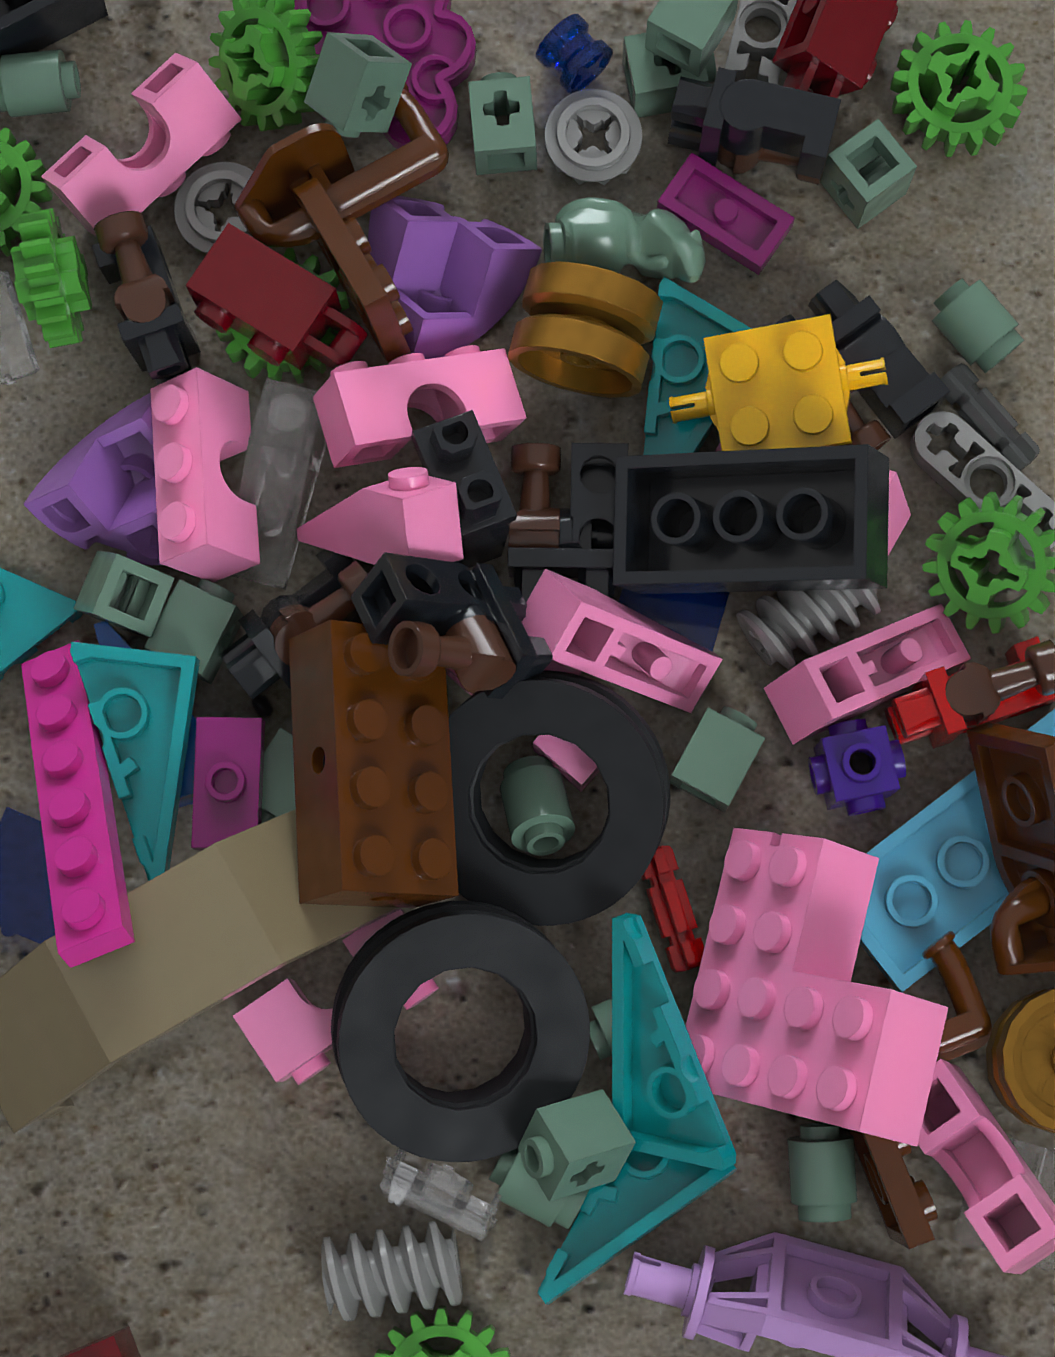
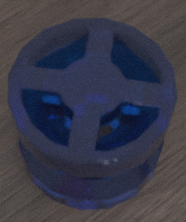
[536,13,613,94]

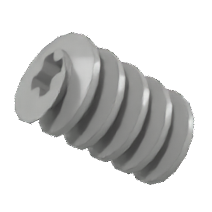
[736,589,881,670]
[321,1221,463,1322]

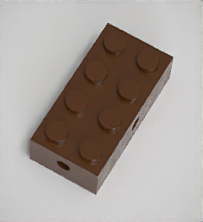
[289,620,459,908]

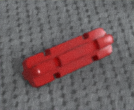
[642,845,704,972]

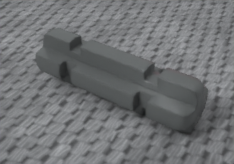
[941,363,1040,471]

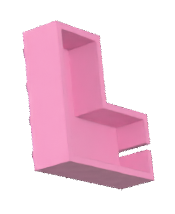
[686,828,949,1147]

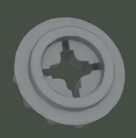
[544,89,642,186]
[174,162,254,254]

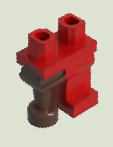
[884,636,1055,749]

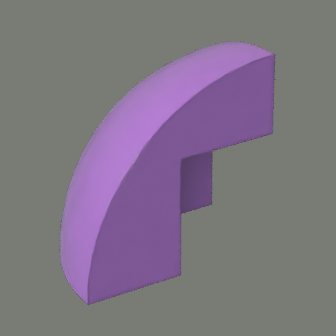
[368,196,542,359]
[23,393,162,565]

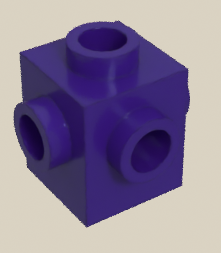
[808,719,906,816]

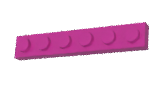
[21,640,135,968]

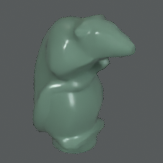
[543,197,706,283]

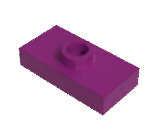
[657,152,795,275]
[191,717,265,850]

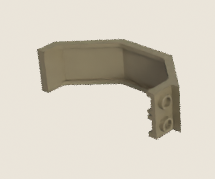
[0,809,413,1133]

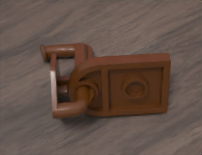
[234,83,449,364]
[967,722,1055,975]
[847,931,992,1249]

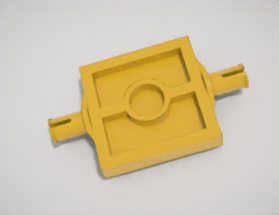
[669,314,888,451]

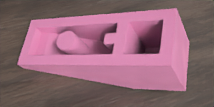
[296,467,464,565]
[522,569,723,713]
[764,603,971,745]

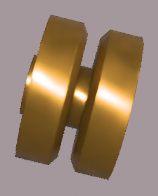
[508,261,663,398]
[986,988,1055,1133]

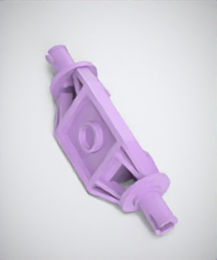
[624,1232,1007,1357]

